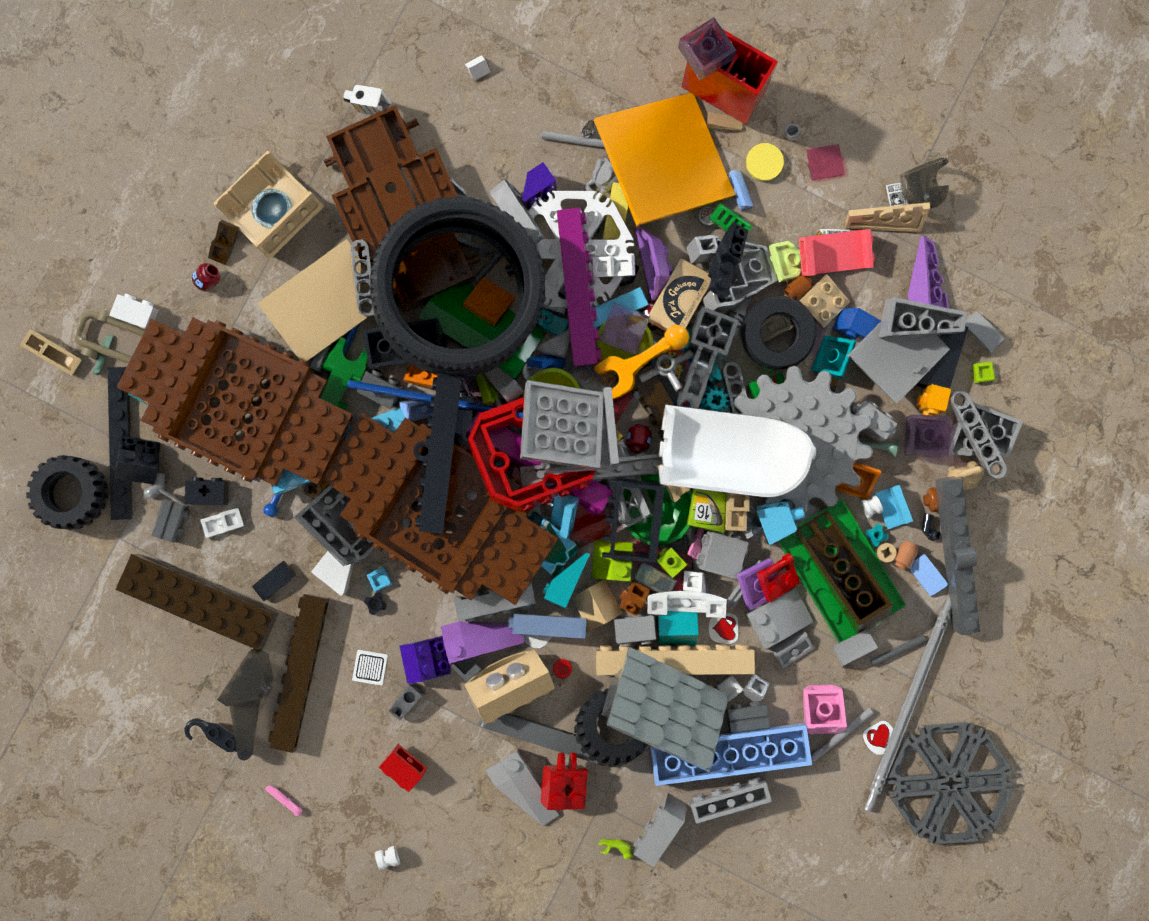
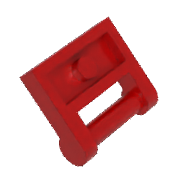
[757,553,800,602]

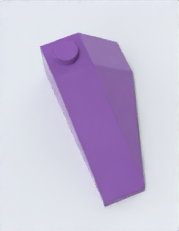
[908,236,949,308]
[441,621,525,664]

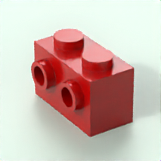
[379,744,428,792]

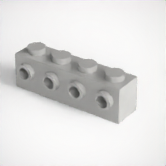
[689,777,772,824]

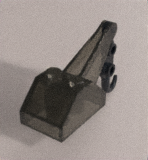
[184,649,274,761]

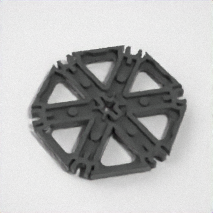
[887,722,1014,844]

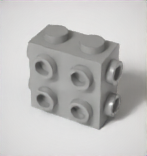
[850,401,897,442]
[696,531,748,580]

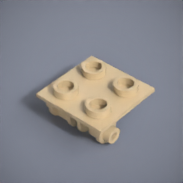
[800,274,850,328]

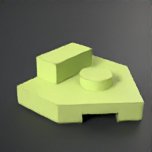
[769,241,801,282]

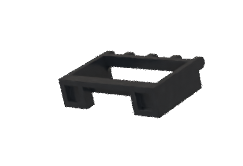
[602,478,665,563]

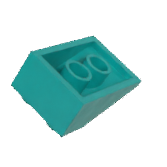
[542,553,590,608]

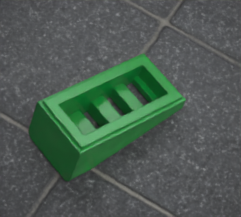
[709,203,752,232]

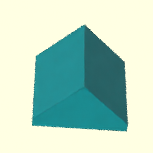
[811,335,857,381]
[658,611,699,646]

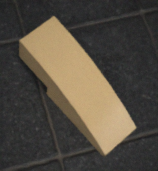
[20,329,82,376]

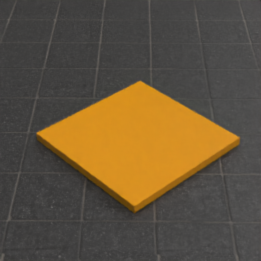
[594,93,735,226]

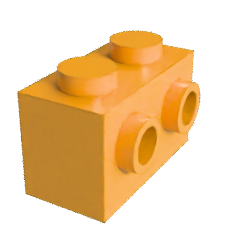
[916,384,951,418]

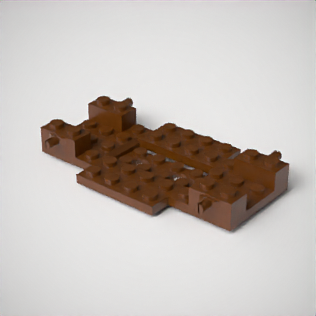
[323,105,481,312]

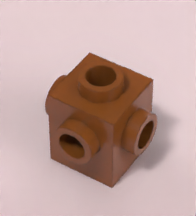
[619,581,650,616]

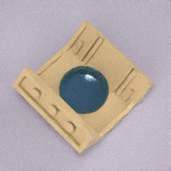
[213,151,324,260]

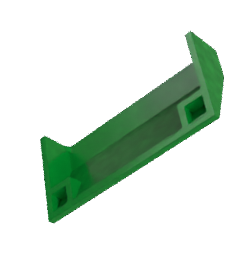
[418,284,547,381]

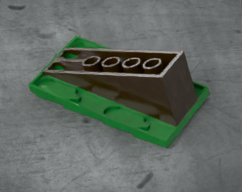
[777,499,906,643]

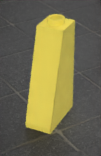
[603,182,628,240]

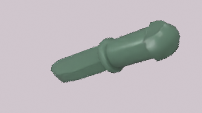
[93,335,114,376]

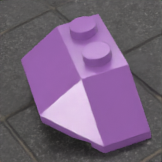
[634,226,672,303]

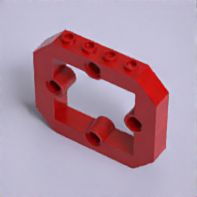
[468,397,596,512]

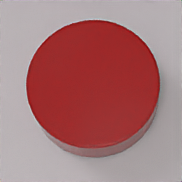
[553,659,572,679]

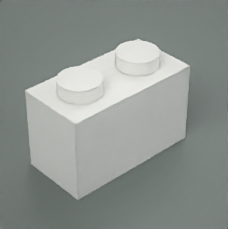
[109,294,159,330]

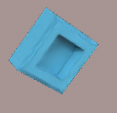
[367,567,393,592]

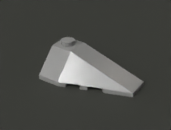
[485,749,559,826]

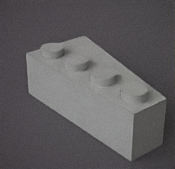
[879,297,967,338]
[453,581,536,623]

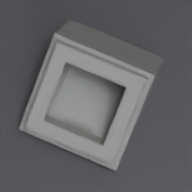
[742,674,770,701]

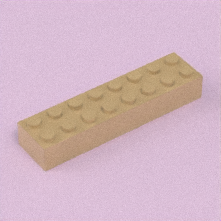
[596,644,755,675]

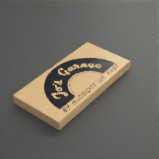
[646,258,711,331]

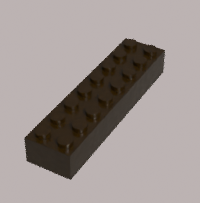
[115,554,279,650]

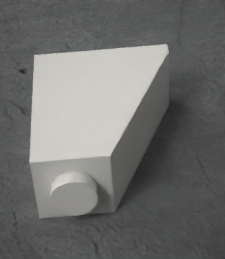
[311,551,354,596]

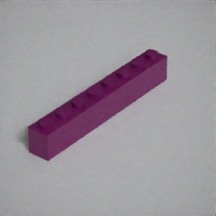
[556,207,602,367]
[465,412,613,516]

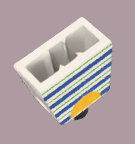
[344,85,392,116]

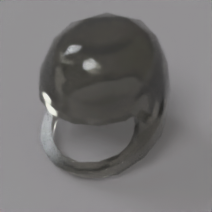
[900,157,949,209]

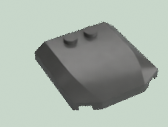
[294,486,376,566]

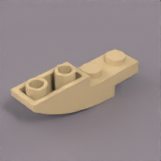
[725,492,750,531]

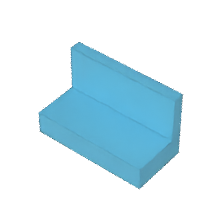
[874,485,913,530]
[550,495,579,539]

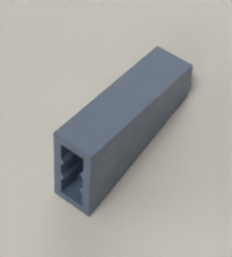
[509,613,586,639]

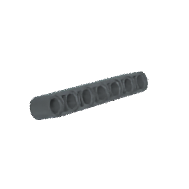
[478,714,598,764]

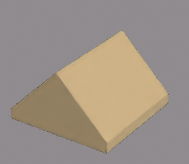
[571,579,623,631]

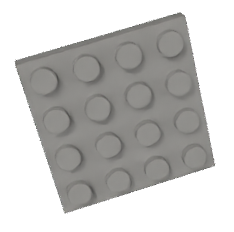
[520,380,604,470]

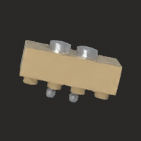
[465,650,555,725]

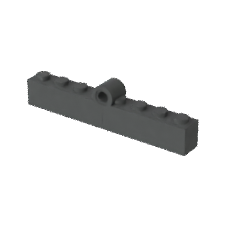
[935,476,980,635]

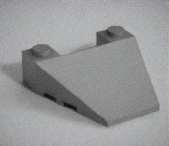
[686,235,778,314]

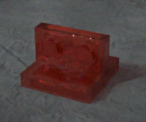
[571,505,612,549]

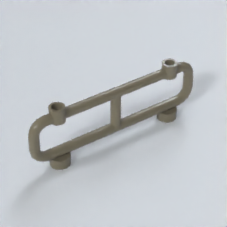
[74,309,145,363]

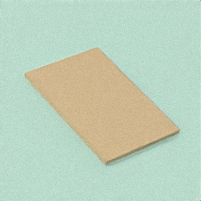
[257,239,372,362]

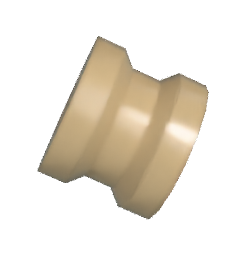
[874,543,897,562]

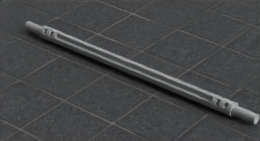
[864,595,952,812]

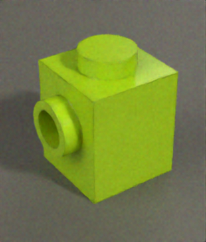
[657,548,687,578]

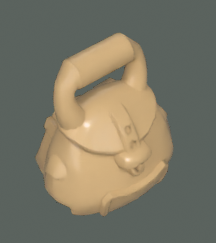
[947,461,984,490]

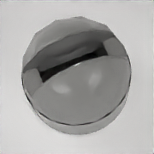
[785,124,800,141]

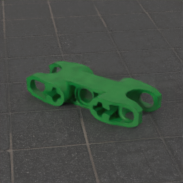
[320,337,367,411]

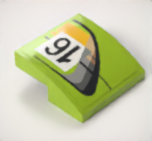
[687,488,727,533]

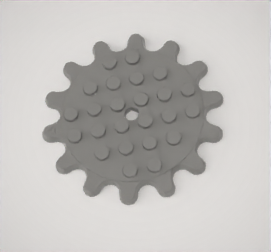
[734,366,873,514]

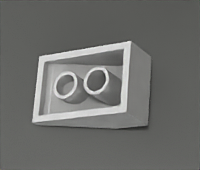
[744,587,813,649]

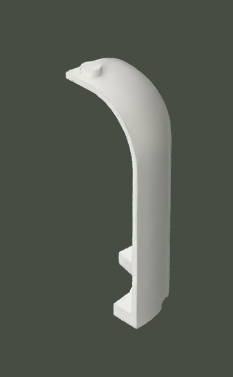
[659,405,816,497]

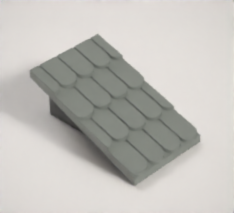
[602,647,729,772]

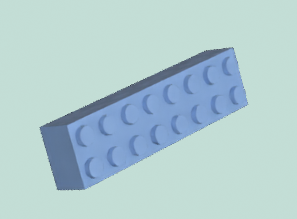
[650,723,812,786]

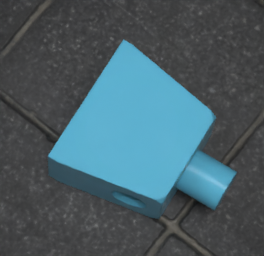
[757,501,805,545]

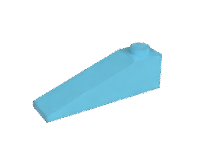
[568,287,649,329]

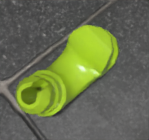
[598,839,633,860]

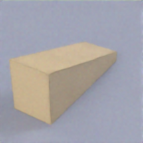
[707,112,742,131]

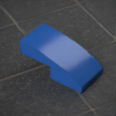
[526,356,566,369]

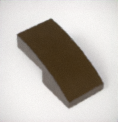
[208,220,239,265]

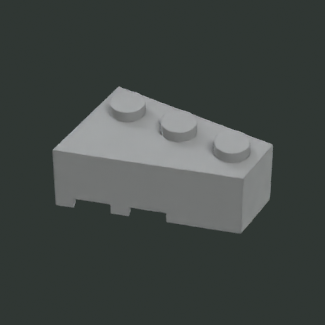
[633,793,688,867]

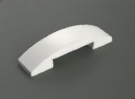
[648,591,727,618]

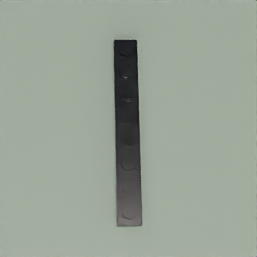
[107,367,132,520]

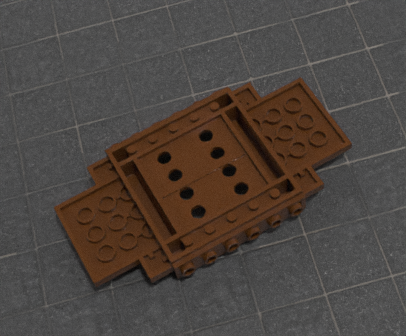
[117,317,354,486]
[322,413,558,605]

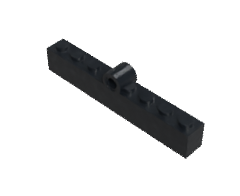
[413,373,462,534]

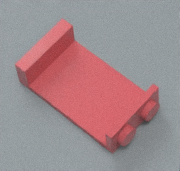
[799,229,875,276]

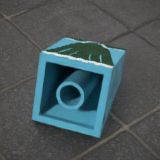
[528,510,579,577]

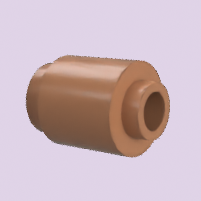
[893,541,918,571]

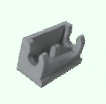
[833,629,878,667]

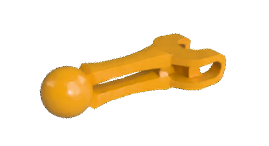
[594,325,689,399]

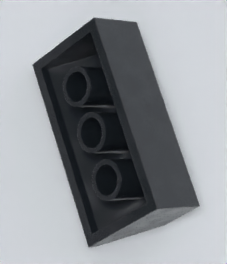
[363,318,447,368]

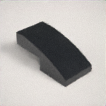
[252,561,296,602]

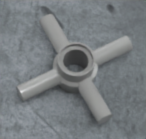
[639,340,694,392]

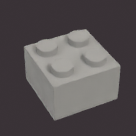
[613,614,656,647]

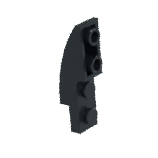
[708,221,748,299]

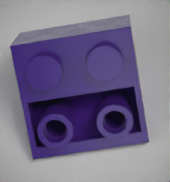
[522,162,557,210]
[399,636,451,684]

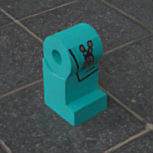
[536,309,569,339]

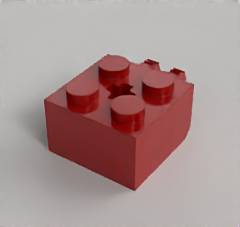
[540,752,588,810]

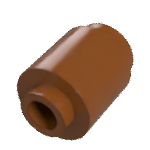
[784,275,813,300]

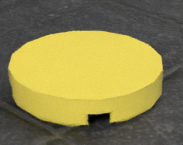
[746,143,784,181]

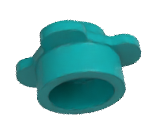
[865,524,888,547]

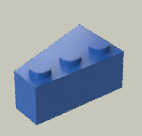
[832,308,881,343]

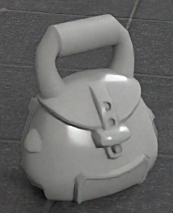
[584,157,619,199]

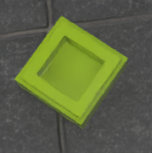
[972,361,995,383]

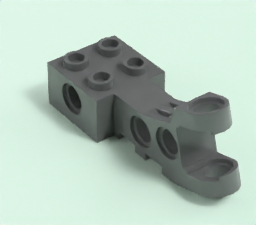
[675,307,739,409]

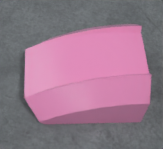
[803,684,847,735]

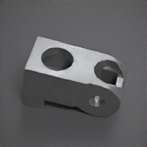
[388,683,425,721]

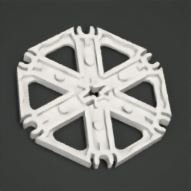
[529,191,635,308]

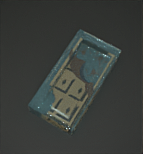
[634,562,677,593]

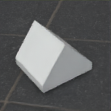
[465,55,490,81]

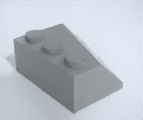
[946,400,1023,457]

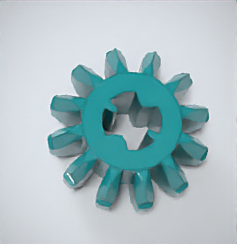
[699,386,731,413]

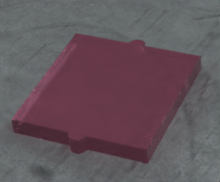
[806,144,845,180]

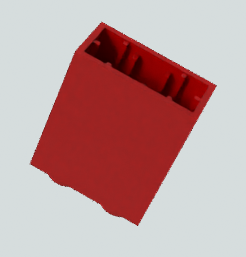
[681,21,778,125]

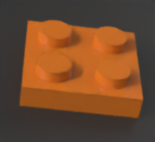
[462,277,515,327]

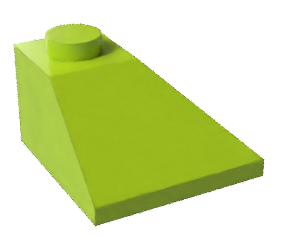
[591,540,633,581]

